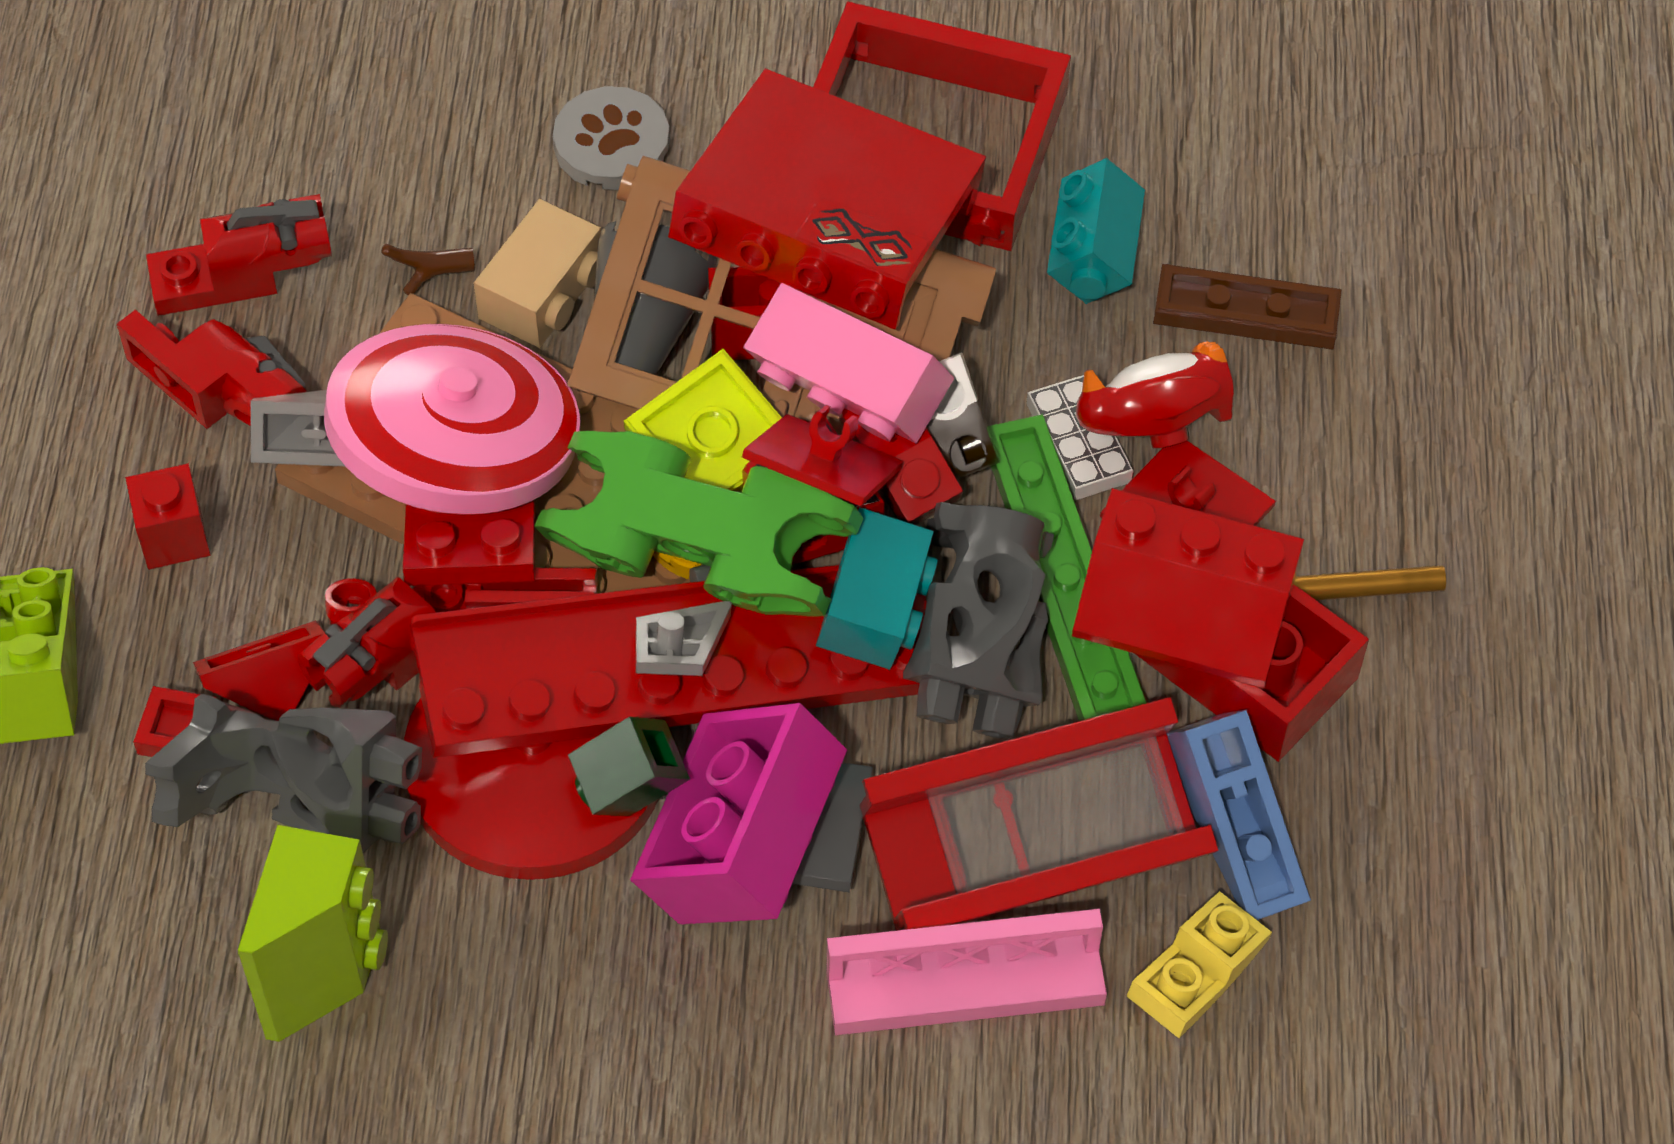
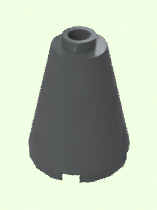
[594,221,717,375]

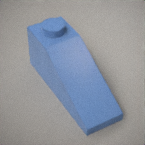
[1167,710,1311,920]

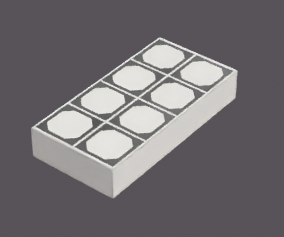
[1027,375,1133,501]

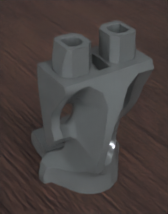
[903,502,1054,739]
[145,694,422,853]

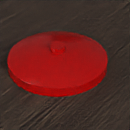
[404,698,659,880]

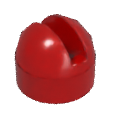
[325,578,377,625]

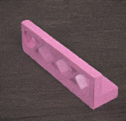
[826,909,1107,1035]

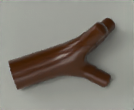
[381,244,475,295]

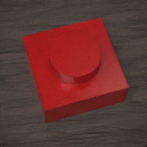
[133,686,216,757]

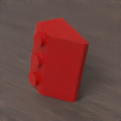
[1072,488,1304,688]

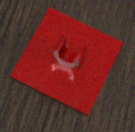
[742,405,903,506]
[1100,440,1276,526]

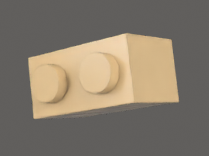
[474,199,601,348]

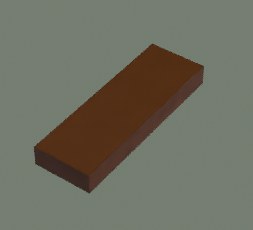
[1153,264,1342,350]

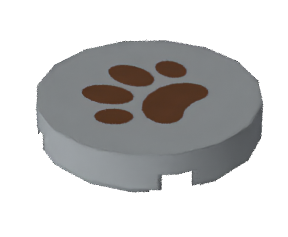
[552,86,670,190]

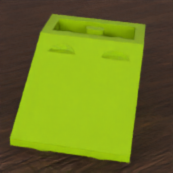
[0,567,78,744]

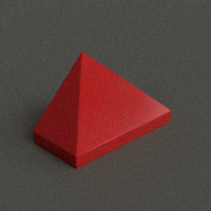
[193,620,324,721]

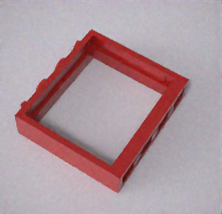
[813,1,1071,252]

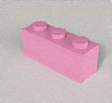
[743,283,954,444]

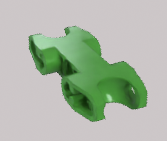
[534,431,863,616]

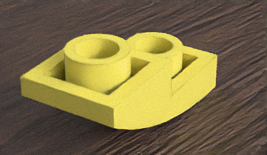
[1127,891,1272,1038]

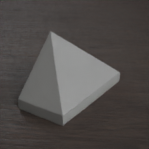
[251,390,346,467]

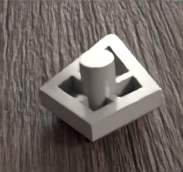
[636,601,732,676]

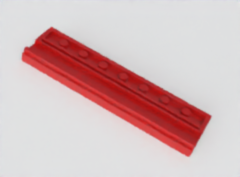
[410,565,927,758]

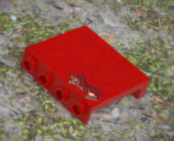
[668,68,987,330]

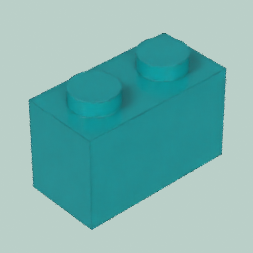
[816,507,938,670]

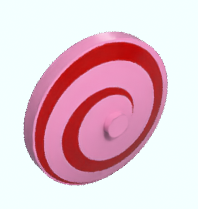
[324,324,580,514]

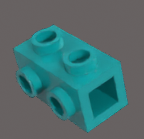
[1047,158,1145,304]

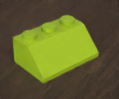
[238,825,388,1042]

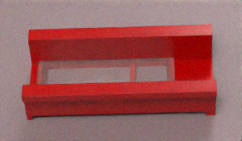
[859,697,1219,931]

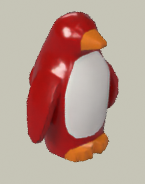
[1075,341,1234,448]

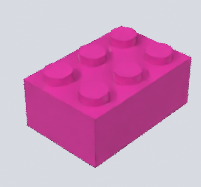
[630,703,847,924]

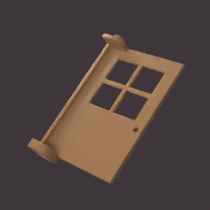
[567,156,996,435]

